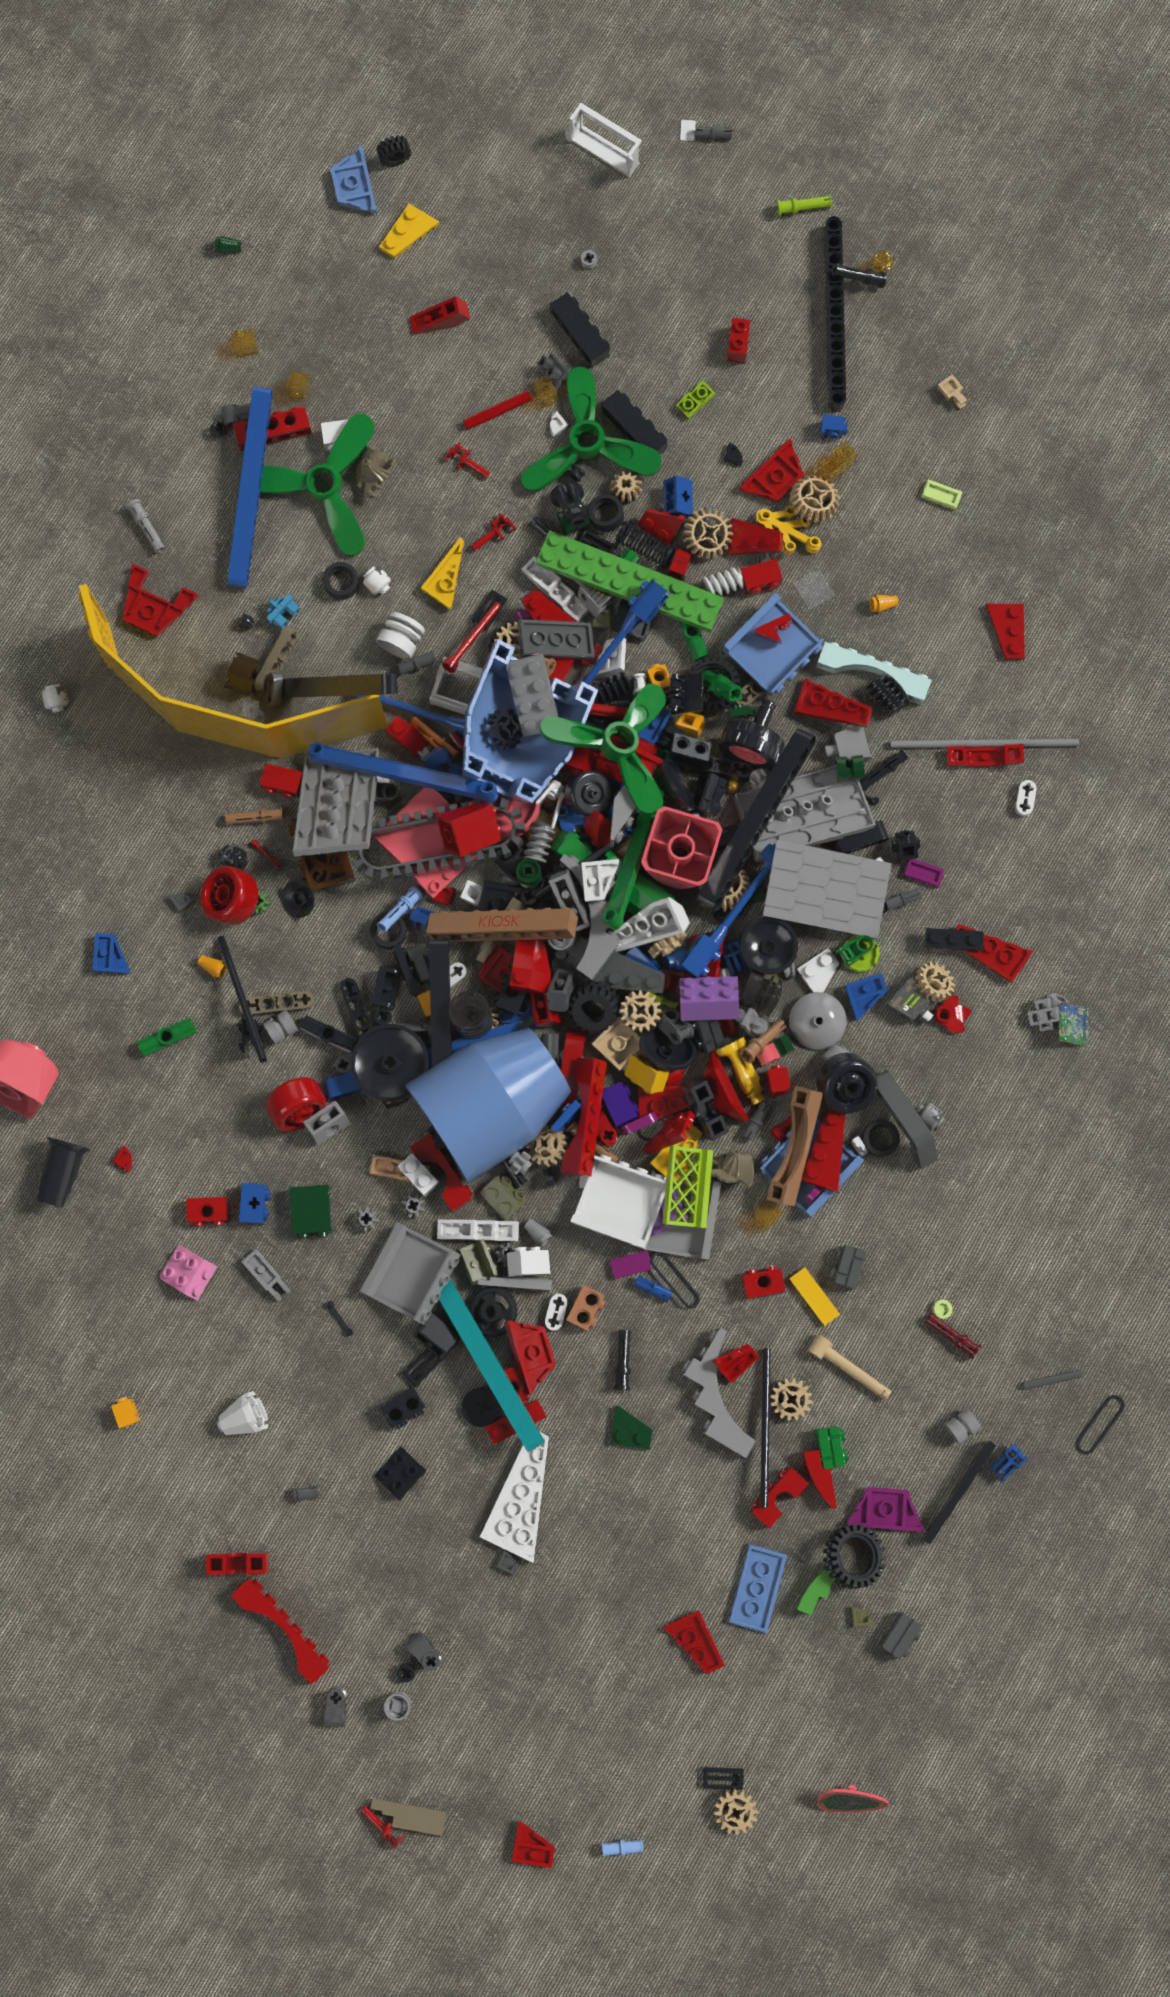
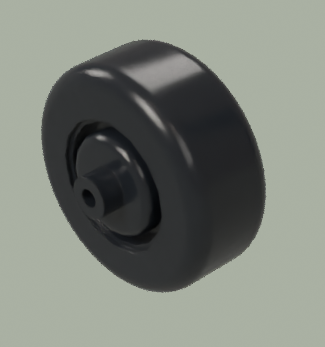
[565,771,612,817]

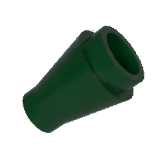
[215,235,241,254]

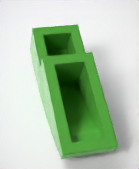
[796,1564,834,1615]

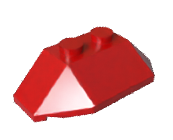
[702,1050,749,1123]

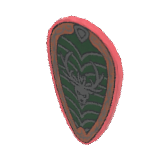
[817,1785,889,1813]

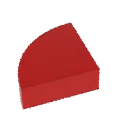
[431,887,456,907]
[112,1145,133,1172]

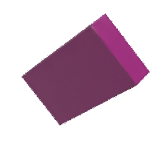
[903,859,945,888]
[609,1250,652,1279]

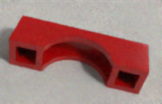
[410,1134,473,1213]

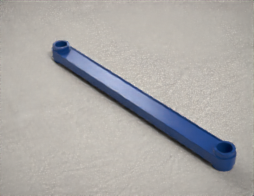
[308,743,498,803]

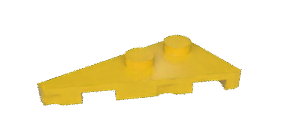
[421,537,464,610]

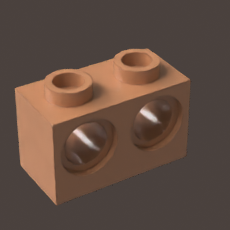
[566,1285,606,1331]

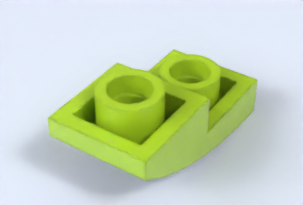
[676,380,716,418]

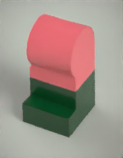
[757,1034,794,1067]

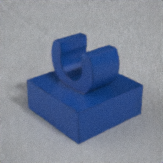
[409,906,436,930]

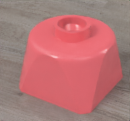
[641,806,722,889]
[0,1039,59,1120]

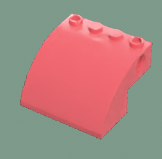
[373,787,488,898]

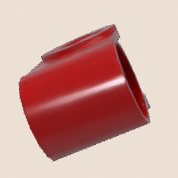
[597,1110,617,1147]

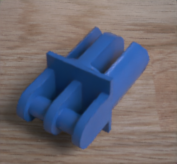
[722,938,749,977]
[988,1443,1028,1483]

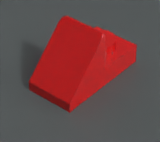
[755,613,792,645]

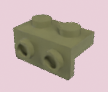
[480,1173,527,1221]
[457,1239,498,1286]

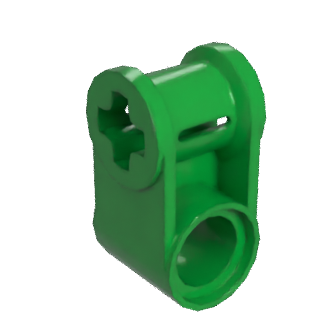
[835,935,873,968]

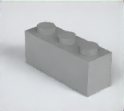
[549,868,591,931]

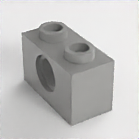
[303,1101,350,1146]

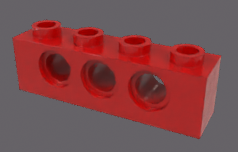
[233,406,312,452]

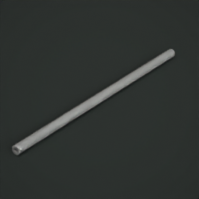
[890,739,1079,748]

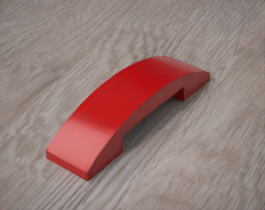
[947,744,1024,767]
[561,1029,586,1106]

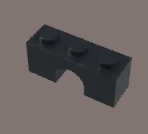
[681,1078,729,1141]

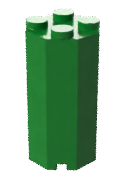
[601,850,675,915]

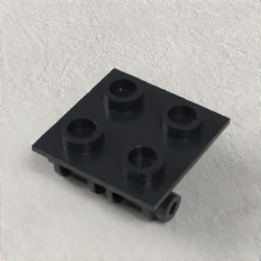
[669,673,704,715]
[238,1015,262,1058]
[374,1446,426,1501]

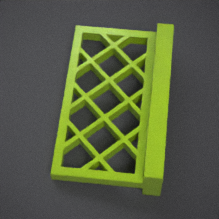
[663,1146,713,1228]

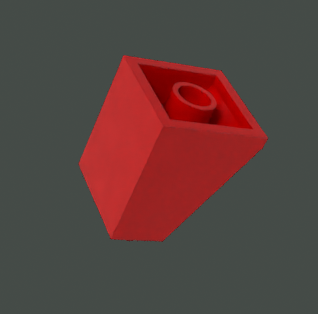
[435,802,501,857]

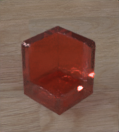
[663,969,690,994]

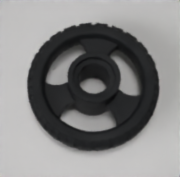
[469,1286,518,1337]

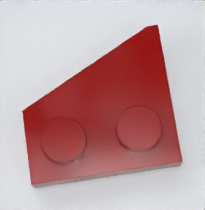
[638,509,685,545]
[712,1344,760,1384]
[512,1821,555,1868]

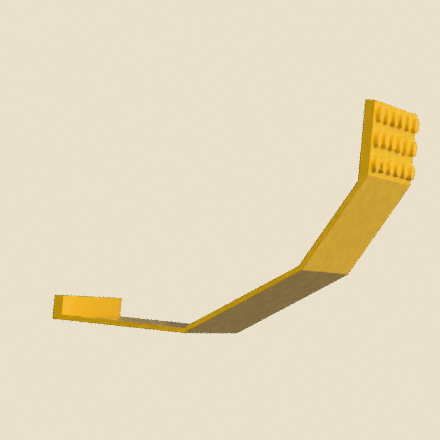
[78,584,388,759]

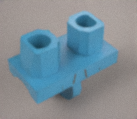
[266,594,300,630]

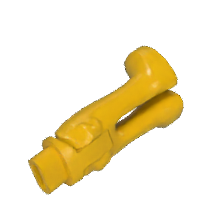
[715,1037,764,1105]

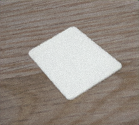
[680,120,696,141]

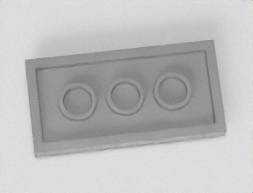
[506,654,559,737]

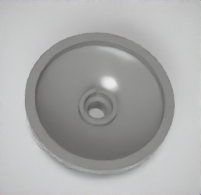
[789,992,847,1050]

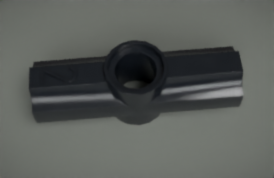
[299,1015,358,1054]

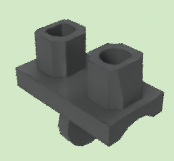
[537,353,569,388]

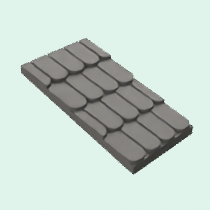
[293,748,379,857]
[733,766,876,862]
[763,840,892,939]

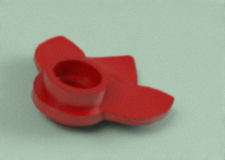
[933,995,972,1033]

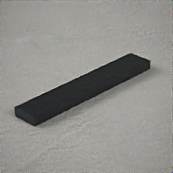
[922,1441,995,1544]

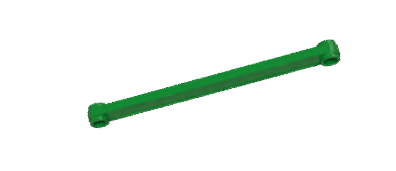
[602,750,669,930]

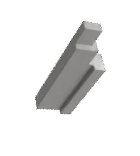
[478,1276,552,1291]

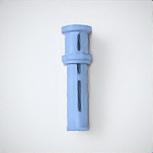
[377,886,423,933]

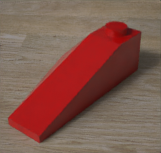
[510,939,551,995]

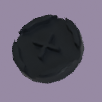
[461,1387,501,1427]

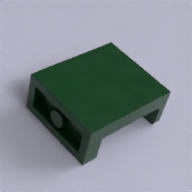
[289,1185,333,1239]

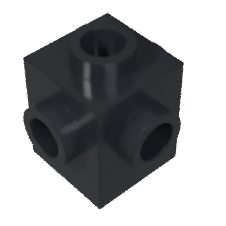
[892,830,920,861]

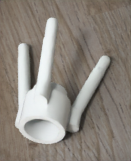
[535,780,565,829]

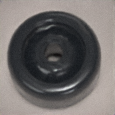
[816,1053,878,1114]

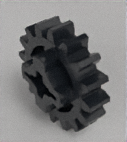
[486,707,523,750]

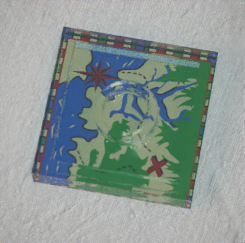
[1059,1002,1088,1046]

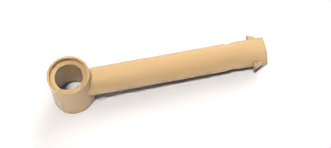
[807,1334,892,1400]

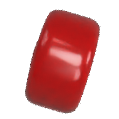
[200,866,259,926]
[265,1077,327,1132]

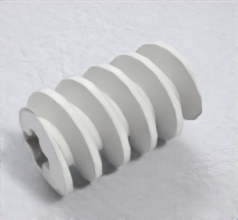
[702,566,744,596]

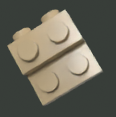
[592,1016,641,1072]

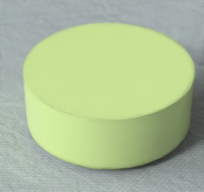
[932,1300,952,1319]

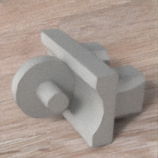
[735,1008,768,1038]

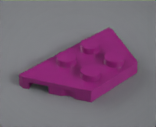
[847,1487,924,1532]

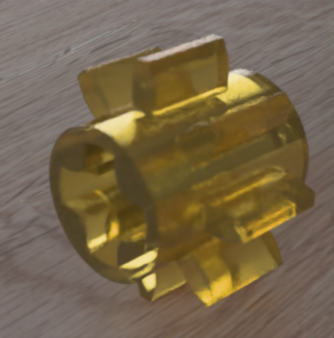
[871,250,894,273]

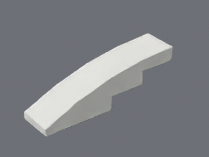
[521,556,589,622]
[437,1220,519,1241]

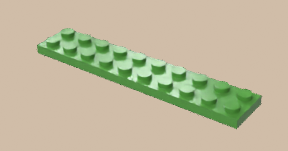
[536,530,724,633]

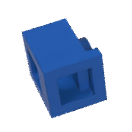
[820,415,848,439]

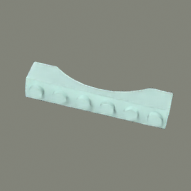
[816,642,932,705]

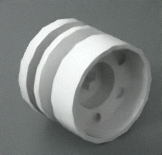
[376,612,425,660]

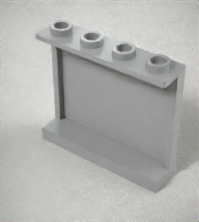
[639,1171,721,1261]
[360,1222,460,1325]

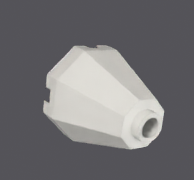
[217,1391,268,1435]

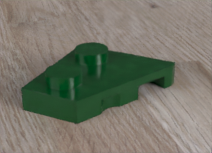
[727,704,759,720]
[611,1406,652,1449]

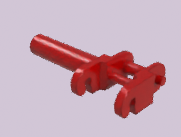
[444,442,490,479]
[471,513,517,551]
[361,1806,404,1850]

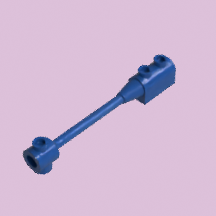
[582,579,671,685]
[355,695,465,736]
[678,843,776,978]

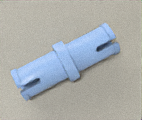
[602,1839,643,1857]

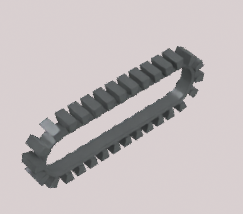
[349,798,525,882]

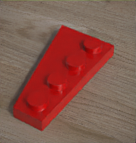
[794,678,872,728]
[801,1108,846,1193]

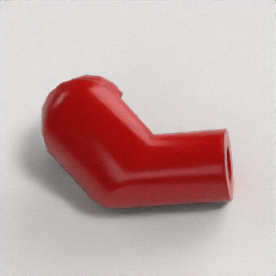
[578,643,603,665]

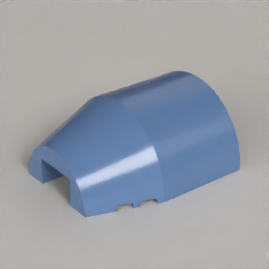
[462,639,598,803]
[404,1028,571,1184]

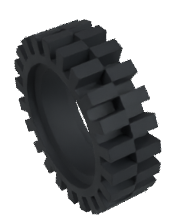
[823,1524,886,1589]

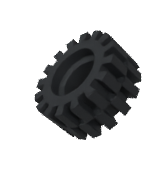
[376,135,412,167]

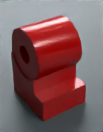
[669,549,692,581]

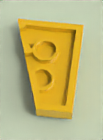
[379,204,440,259]
[649,1124,702,1187]

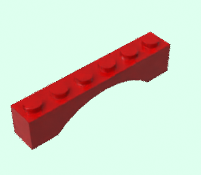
[561,1058,607,1177]
[231,1577,331,1685]

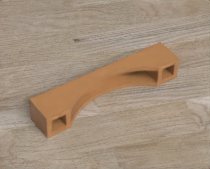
[766,1086,823,1206]

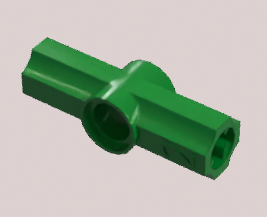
[678,620,709,662]
[701,670,742,702]
[137,1017,197,1057]

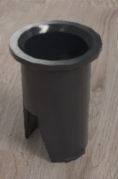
[37,1137,91,1208]

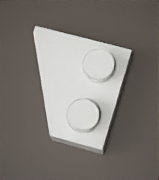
[593,638,626,680]
[581,859,619,902]
[797,948,839,993]

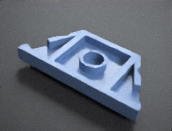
[330,146,377,213]

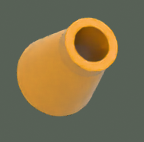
[869,595,898,613]
[197,955,227,978]

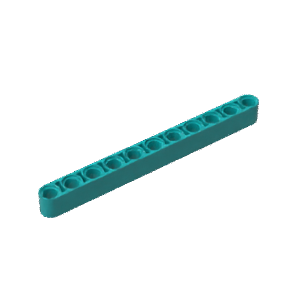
[439,1279,545,1453]

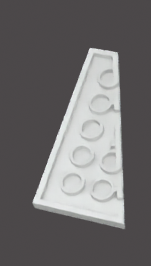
[480,1432,549,1563]

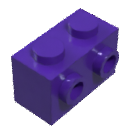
[602,1082,640,1128]

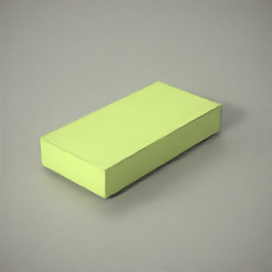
[921,479,962,511]

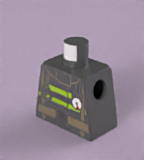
[885,977,934,1024]

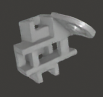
[1028,993,1069,1032]

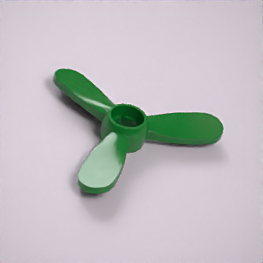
[521,367,662,492]
[260,413,375,556]
[539,684,666,815]

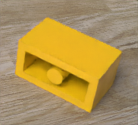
[624,1053,670,1094]

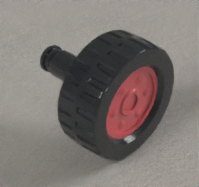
[719,699,785,771]

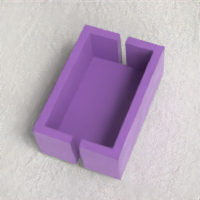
[680,976,739,1021]

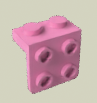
[160,1245,217,1300]

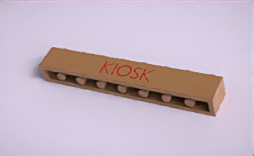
[426,907,578,942]

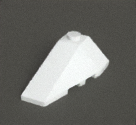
[613,897,690,952]

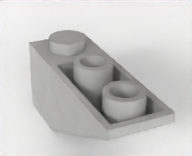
[610,785,640,847]

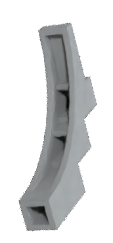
[560,854,620,980]
[682,1328,756,1458]

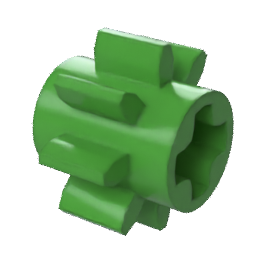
[255,890,270,915]

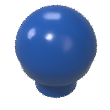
[664,948,689,974]

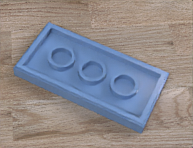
[728,1544,787,1633]

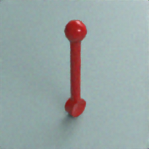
[251,840,282,868]

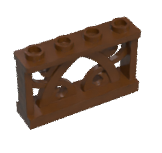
[288,818,356,893]

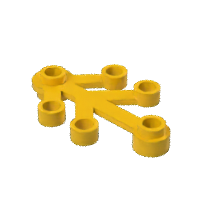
[756,506,821,554]

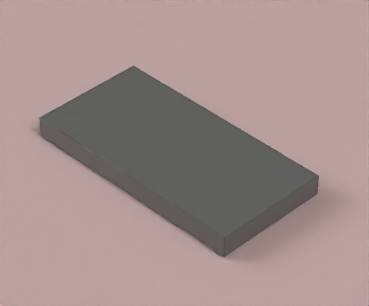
[518,619,595,660]

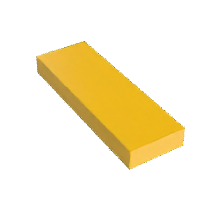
[789,1267,840,1326]

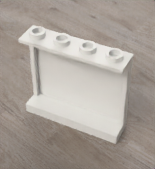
[570,1154,666,1250]

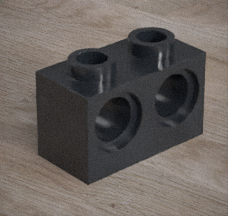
[668,733,711,771]
[379,1387,426,1429]

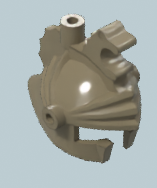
[355,446,395,499]
[712,1149,754,1187]

